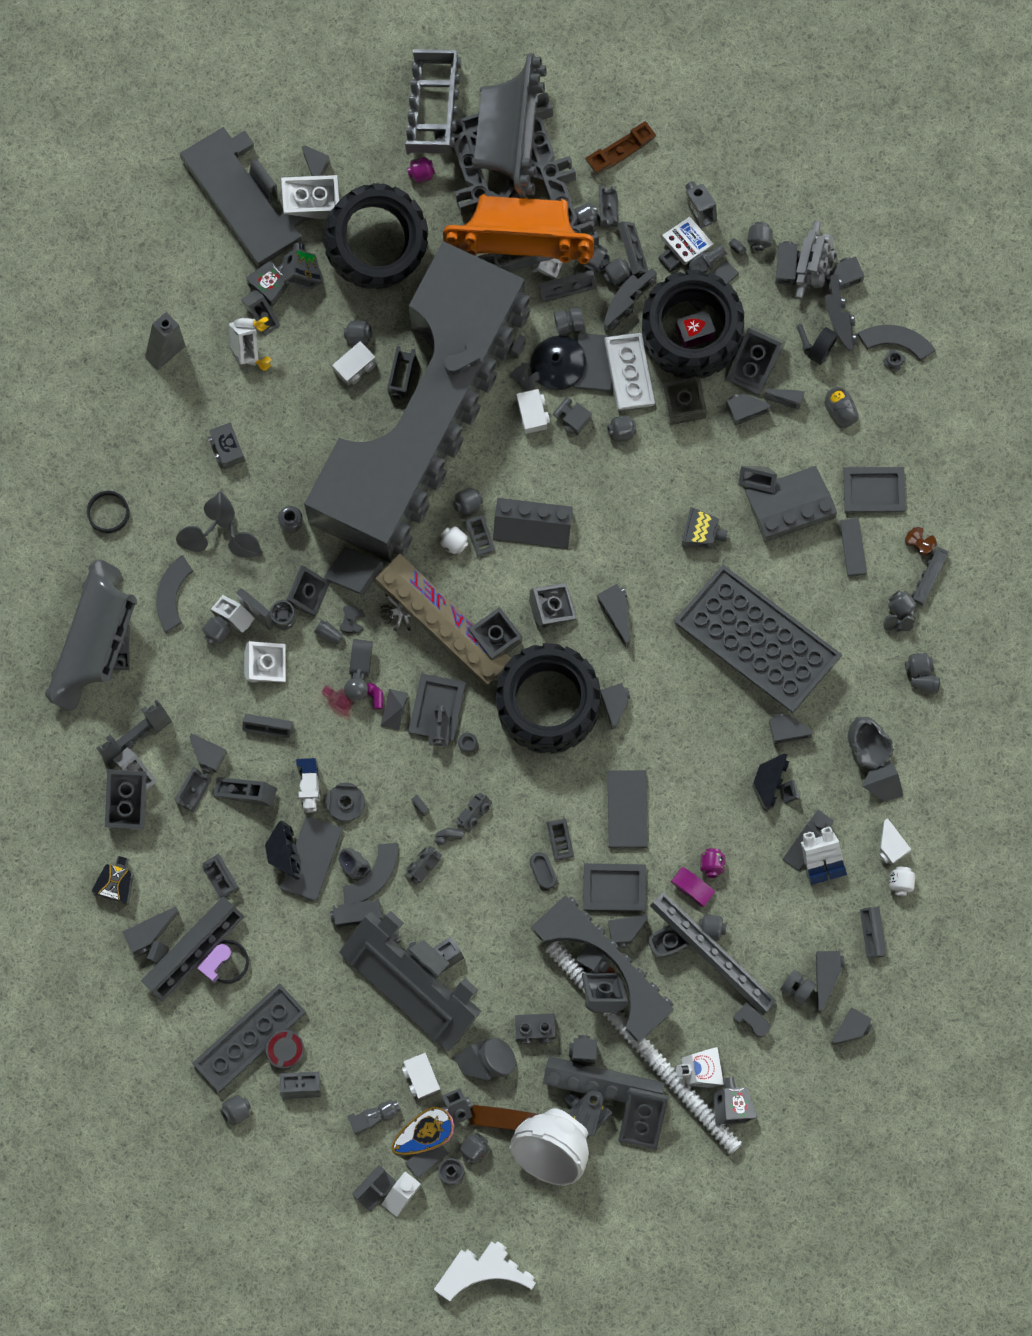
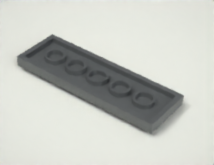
[192,983,307,1092]

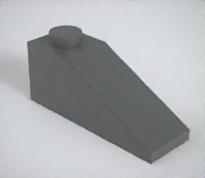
[597,584,630,647]
[213,777,277,807]
[783,810,834,870]
[123,906,179,956]
[816,951,844,1012]

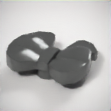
[883,615,915,632]

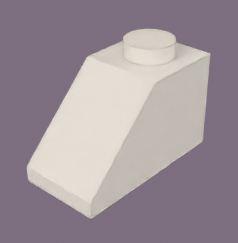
[211,595,255,633]
[879,818,911,866]
[381,1172,421,1217]

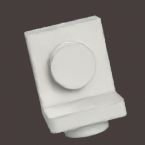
[531,258,563,279]

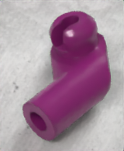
[367,683,383,709]

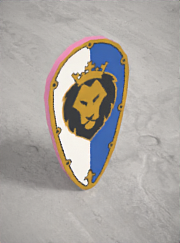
[392,1107,454,1155]

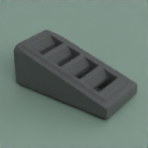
[764,388,805,409]
[464,514,495,556]
[546,818,574,860]

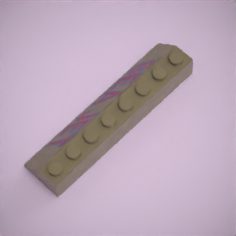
[373,554,511,686]

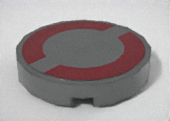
[264,1029,304,1069]

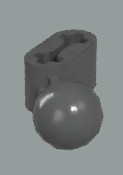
[344,639,373,701]

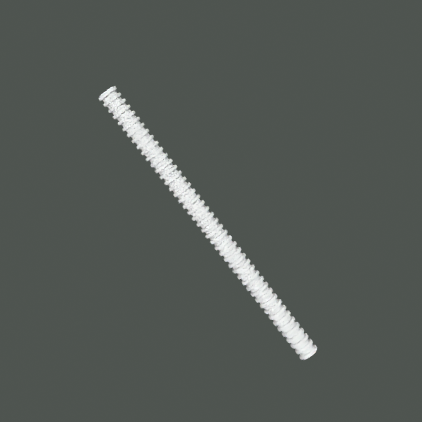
[545,941,742,1154]

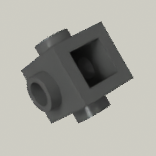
[442,1088,473,1124]

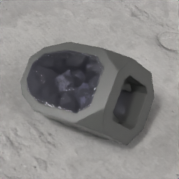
[338,848,371,879]

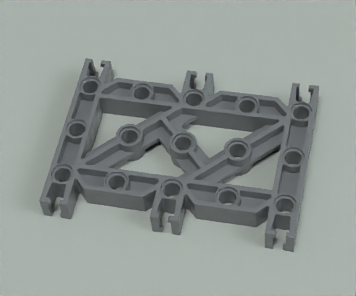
[433,92,599,272]

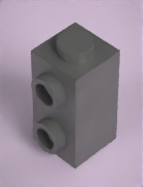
[775,241,801,285]

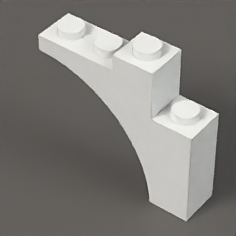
[434,1241,536,1302]

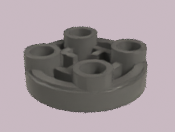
[478,1038,516,1078]

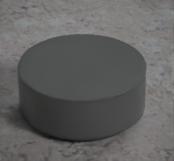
[729,238,747,256]
[458,733,477,753]

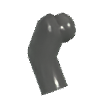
[435,827,464,845]

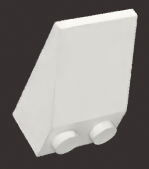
[281,175,339,219]

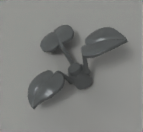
[176,491,263,557]

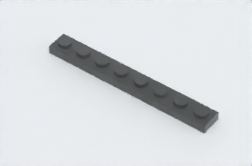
[650,892,776,1015]

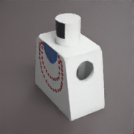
[676,1047,724,1088]

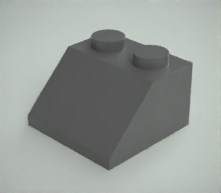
[469,607,523,659]

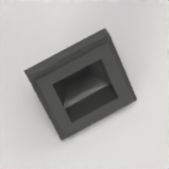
[780,780,800,804]

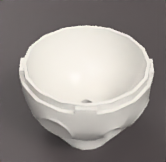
[509,1108,589,1186]

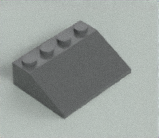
[745,466,837,542]

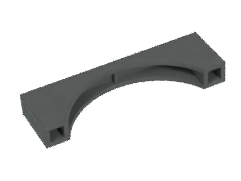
[531,895,674,1044]

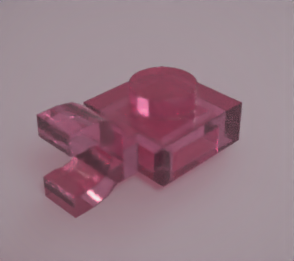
[322,685,356,715]

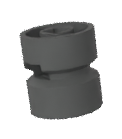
[554,307,585,336]
[270,600,296,630]
[780,969,817,1005]
[438,1158,464,1186]

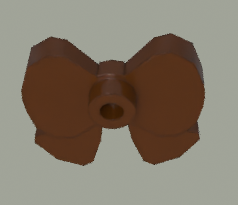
[905,527,937,556]

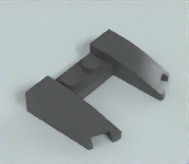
[96,700,172,769]

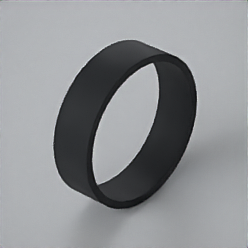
[87,491,130,533]
[205,940,249,984]

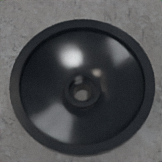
[530,336,586,390]

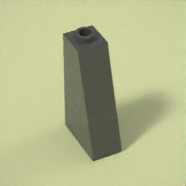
[145,312,186,370]

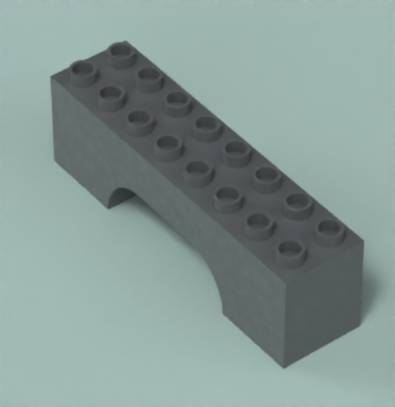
[304,241,531,563]

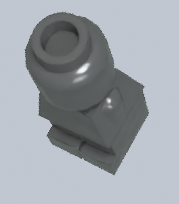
[347,1100,401,1135]

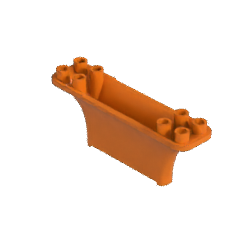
[443,194,594,264]

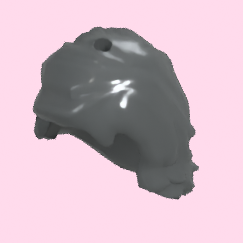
[848,717,894,770]

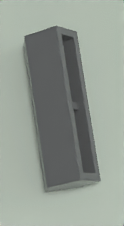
[242,714,293,738]
[860,907,886,958]

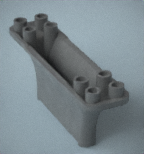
[472,53,547,199]
[45,559,137,710]

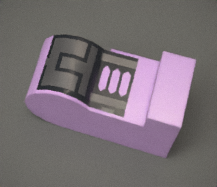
[198,944,232,983]

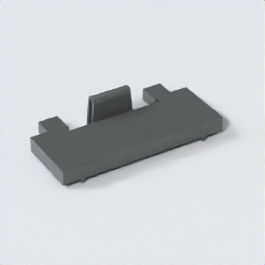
[180,127,307,267]
[339,911,482,1052]

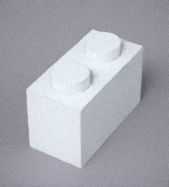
[332,341,376,386]
[516,389,550,434]
[402,1053,441,1100]

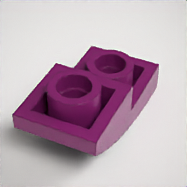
[670,867,715,907]

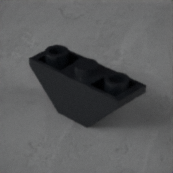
[752,753,790,812]
[265,821,301,880]

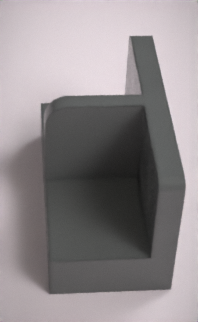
[352,1165,396,1211]

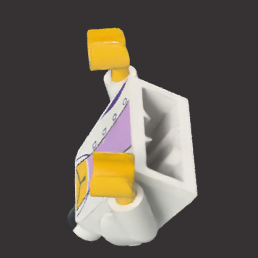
[228,317,272,371]

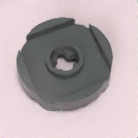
[326,782,365,822]

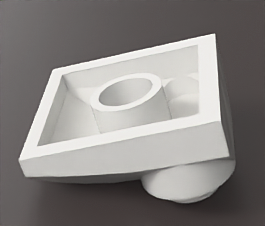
[244,641,286,683]

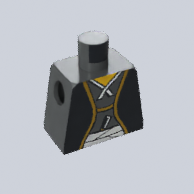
[92,856,134,905]

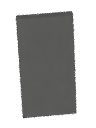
[608,770,647,848]
[280,816,343,901]

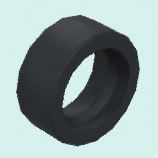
[808,327,838,365]

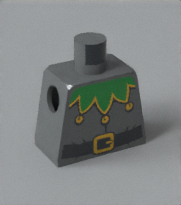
[283,243,322,289]

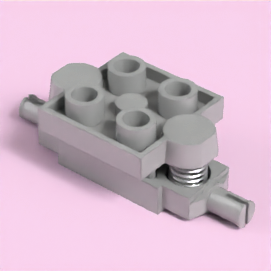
[795,220,837,299]

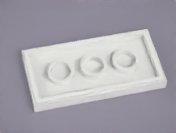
[604,333,655,411]

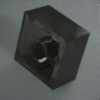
[662,376,707,425]

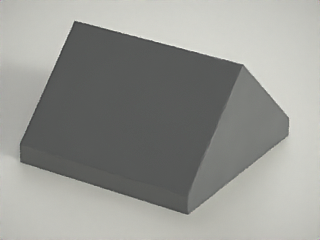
[286,565,330,616]

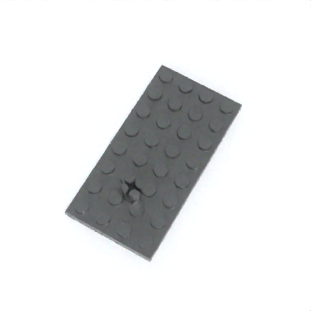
[674,565,842,714]

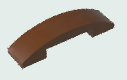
[585,121,656,173]
[470,1105,539,1131]

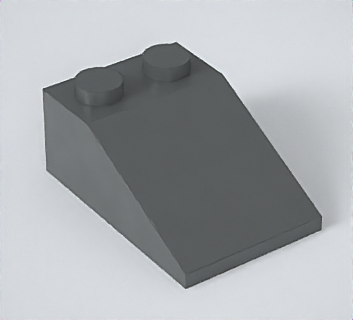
[726,326,786,395]
[105,769,147,829]

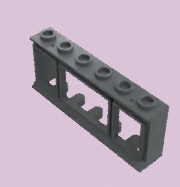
[405,49,462,155]

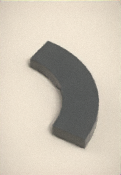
[857,325,936,361]
[156,555,193,633]
[343,843,398,904]

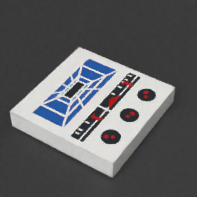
[661,217,713,266]

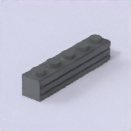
[911,547,949,606]

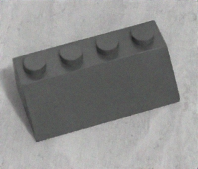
[493,498,573,549]

